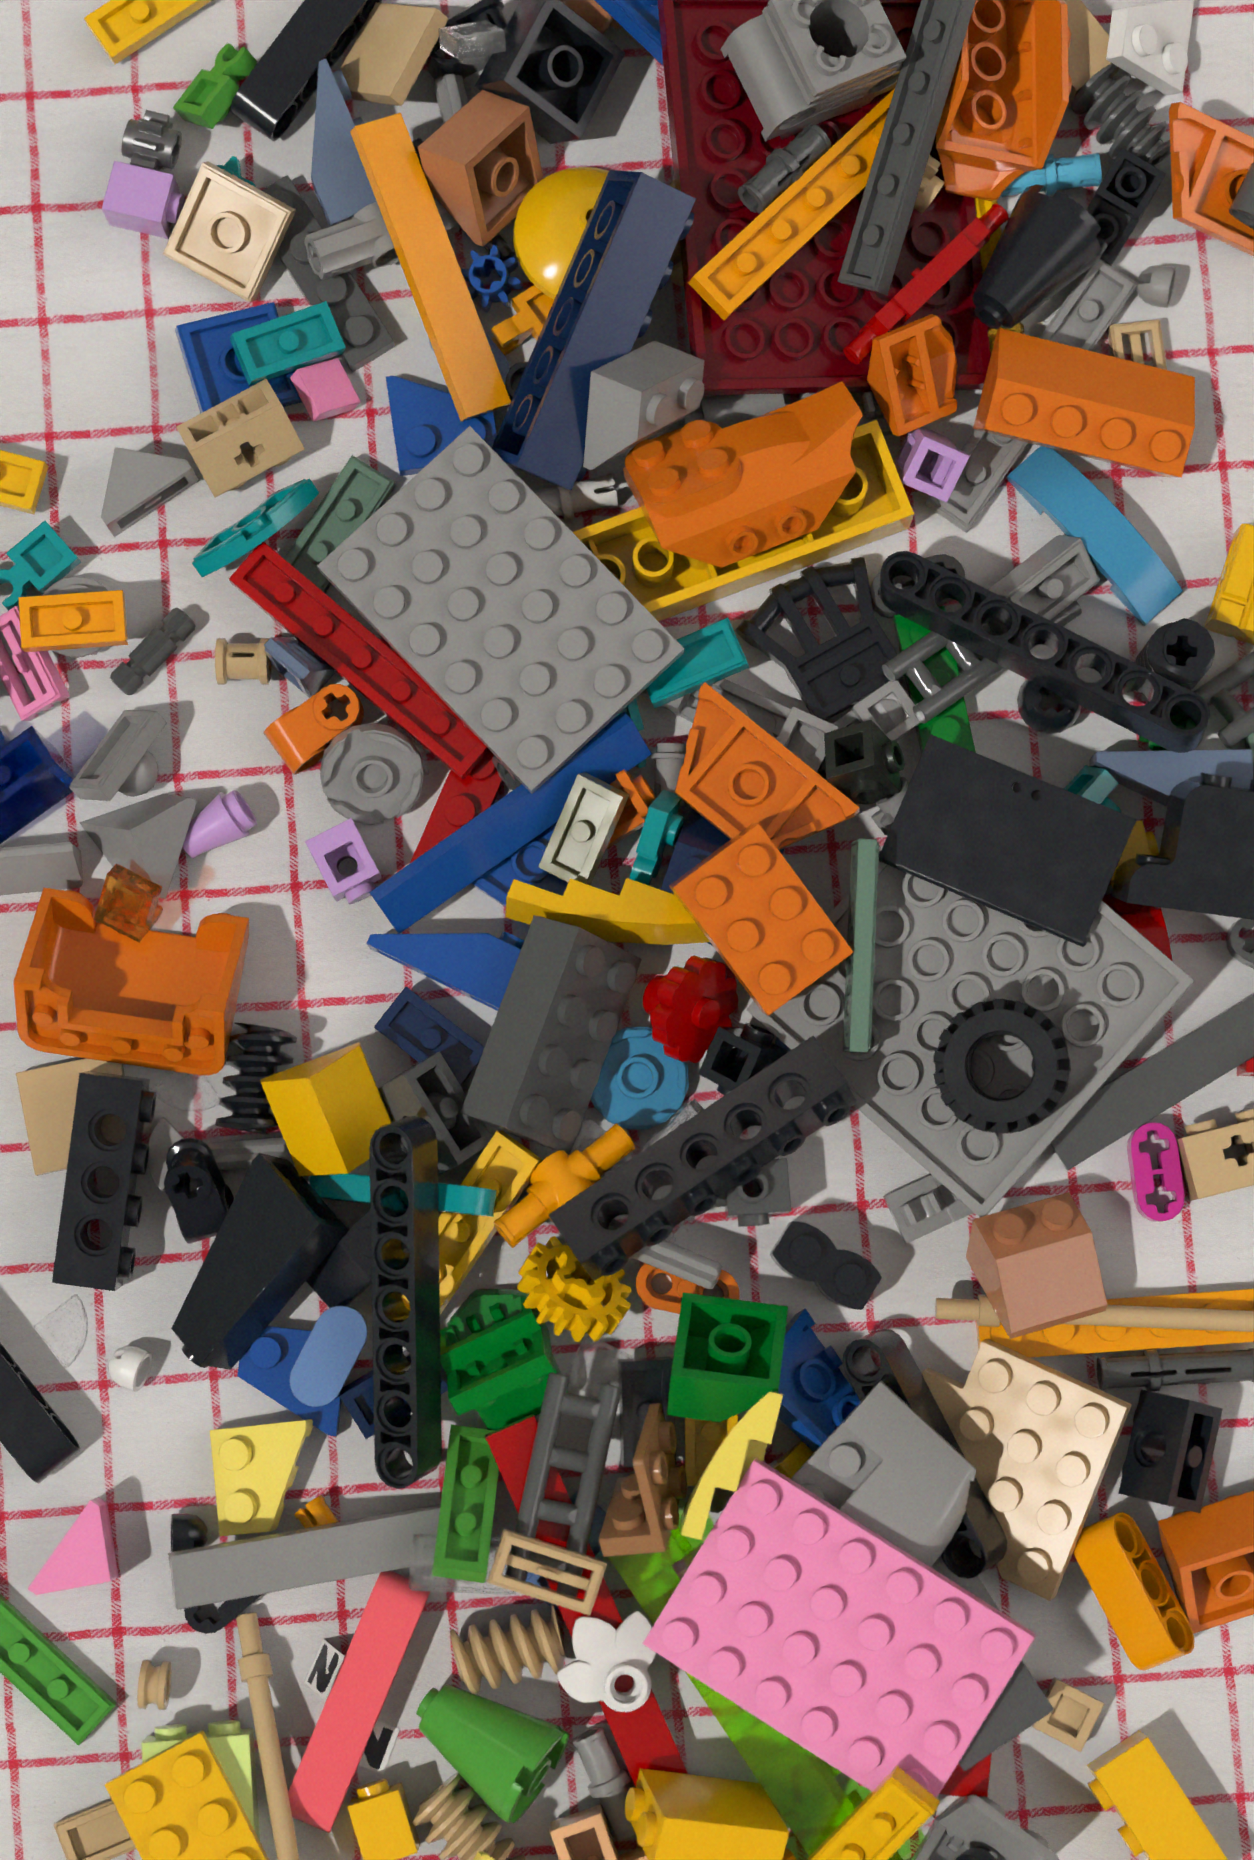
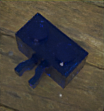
[0,726,75,844]

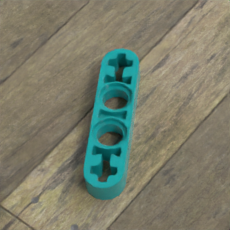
[307,1174,496,1217]

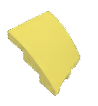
[679,1392,783,1540]

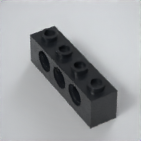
[52,1071,156,1291]

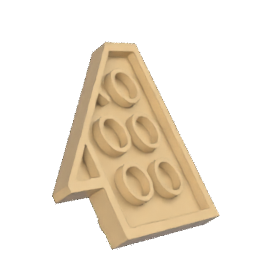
[922,1339,1132,1601]

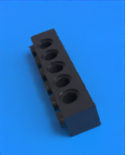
[549,1036,857,1281]

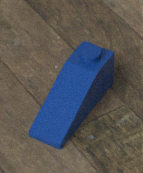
[366,931,524,1011]

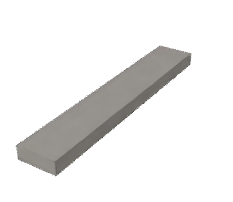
[924,259,1138,533]
[168,1504,492,1610]

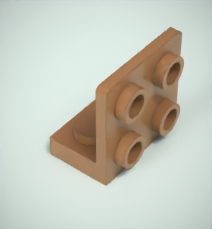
[599,1403,687,1557]

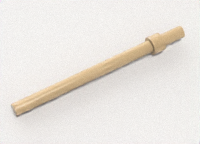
[935,1294,1254,1332]
[236,1613,300,1860]

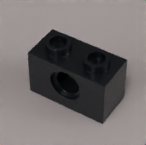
[1118,1389,1223,1513]

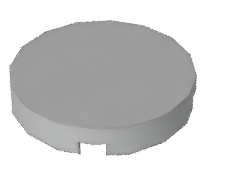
[320,723,424,825]

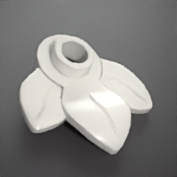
[556,1611,656,1712]

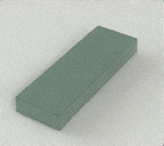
[284,455,396,594]

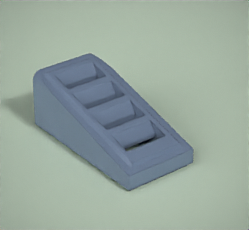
[264,637,335,698]

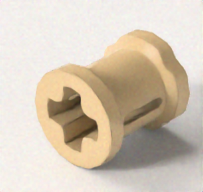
[215,638,272,685]

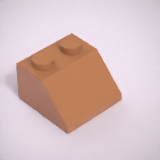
[418,90,543,247]
[966,1192,1107,1339]

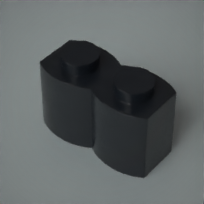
[770,1221,882,1309]

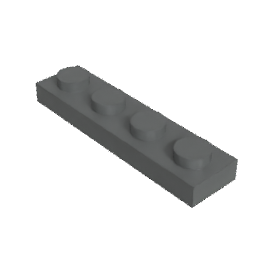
[262,175,395,373]

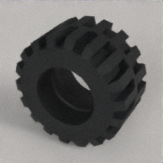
[933,999,1071,1134]

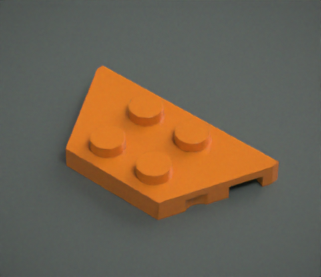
[1169,102,1254,257]
[675,682,860,850]

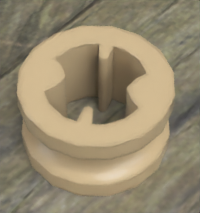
[137,1660,172,1710]

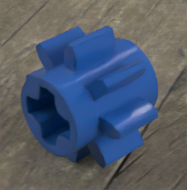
[461,245,523,313]

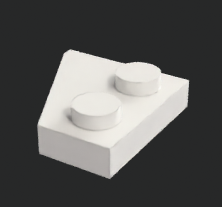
[1106,0,1194,95]

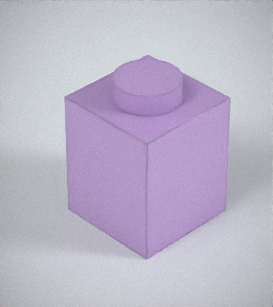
[102,161,185,239]

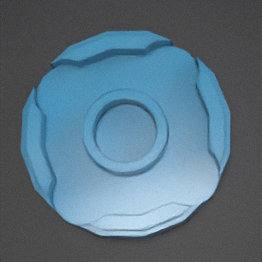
[591,1027,689,1130]

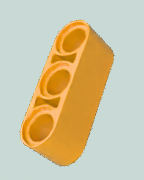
[1073,1512,1195,1671]

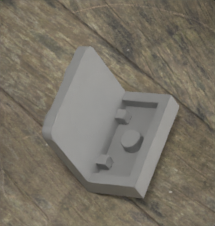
[911,1795,1059,1860]

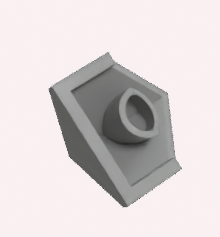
[79,794,197,899]

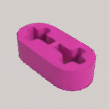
[1127,1122,1185,1222]

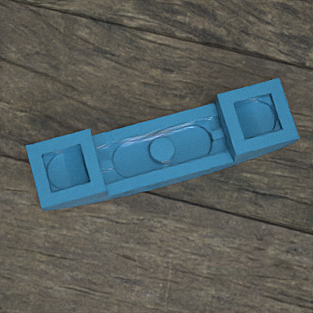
[1006,446,1183,626]

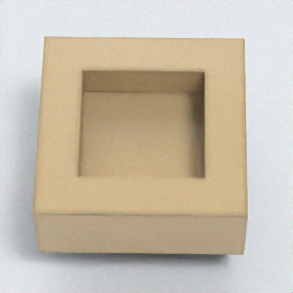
[1032,1677,1104,1752]

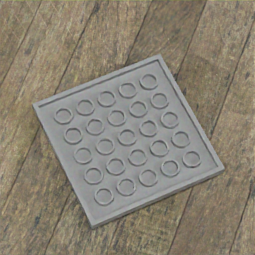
[746,861,1195,1217]

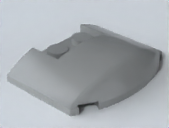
[790,1380,976,1567]

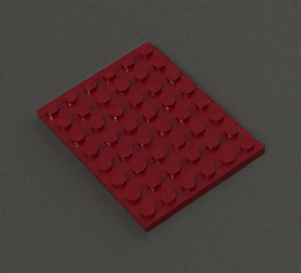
[657,0,991,395]

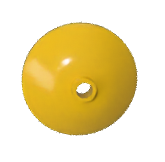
[513,167,609,300]

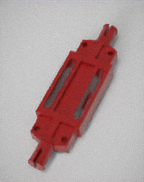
[843,203,1009,365]

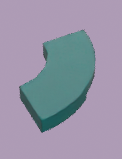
[192,478,319,577]

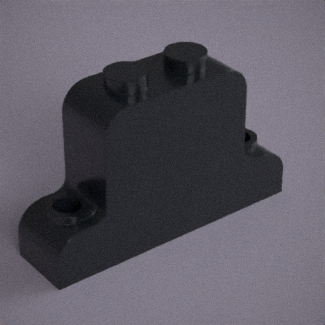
[1112,772,1254,920]

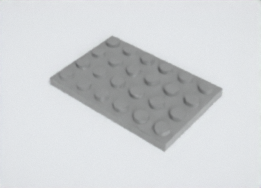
[317,426,684,794]

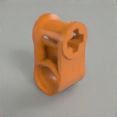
[263,684,364,775]

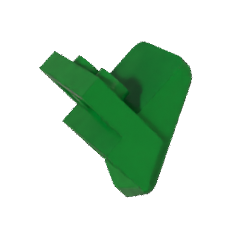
[440,1289,568,1430]

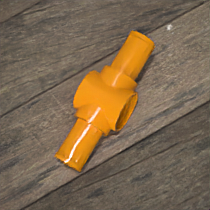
[493,1123,635,1248]

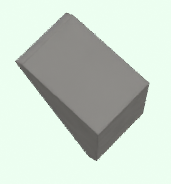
[101,447,199,537]

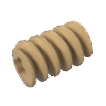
[450,1605,566,1694]
[412,1773,526,1860]

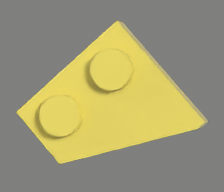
[210,1419,313,1536]

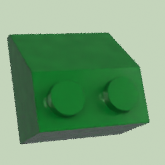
[667,1293,788,1422]

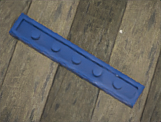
[369,712,652,934]

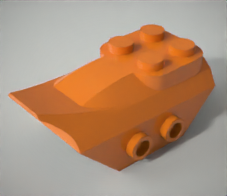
[936,0,1072,201]
[623,381,863,568]

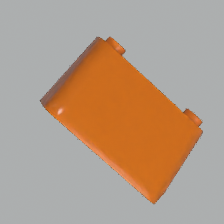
[13,888,249,1075]

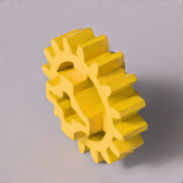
[517,1236,632,1342]

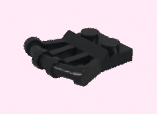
[735,557,906,721]

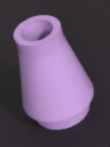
[183,790,257,859]

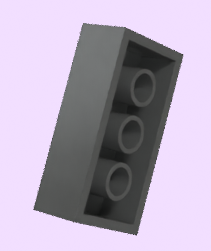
[460,915,642,1155]

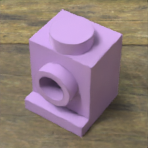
[894,426,970,503]
[305,818,382,904]

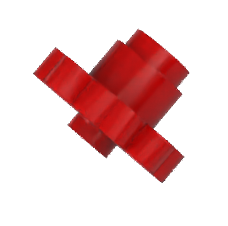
[643,956,738,1063]

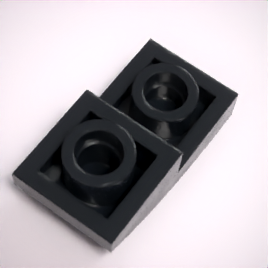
[1086,148,1166,267]

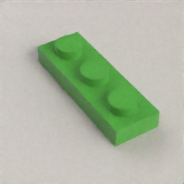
[431,1424,499,1583]

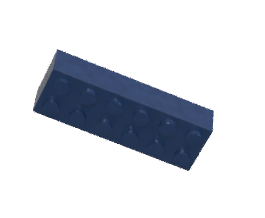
[492,170,696,490]

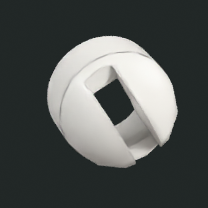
[108,1346,153,1392]

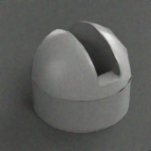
[1136,265,1176,308]

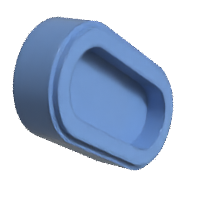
[290,1306,368,1407]

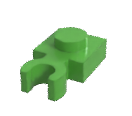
[173,43,257,129]

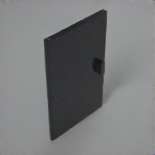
[878,734,1137,947]

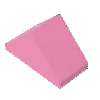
[28,1497,119,1595]

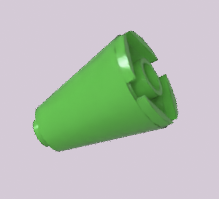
[416,1684,570,1824]

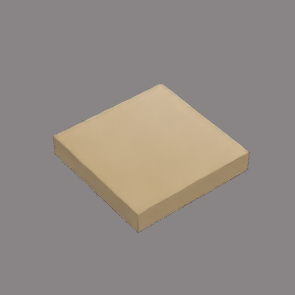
[340,3,448,106]
[163,161,296,302]
[16,1058,126,1176]

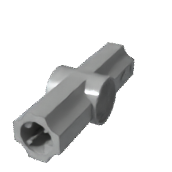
[304,194,461,280]

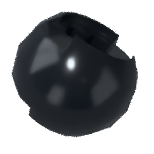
[1017,679,1082,734]

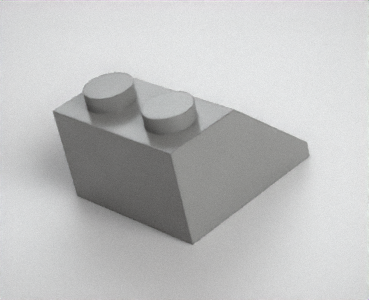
[583,341,704,470]

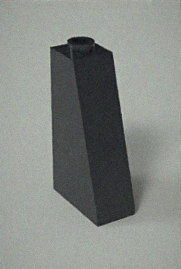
[171,1153,348,1370]

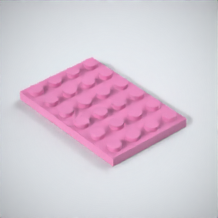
[643,1458,1036,1798]

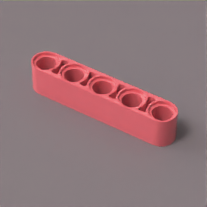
[288,1571,432,1833]

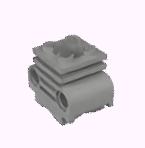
[721,0,907,141]

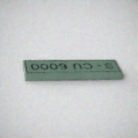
[843,838,879,1053]

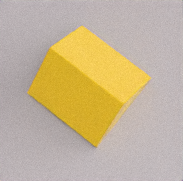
[261,1042,392,1176]

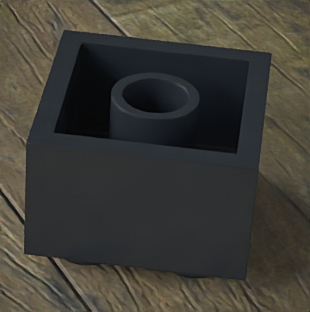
[475,0,626,144]

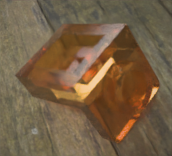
[94,863,163,943]

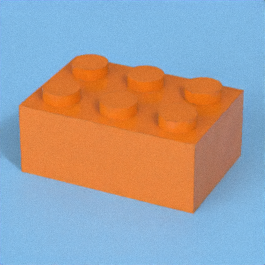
[669,823,853,1016]

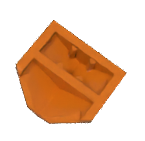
[867,314,958,437]

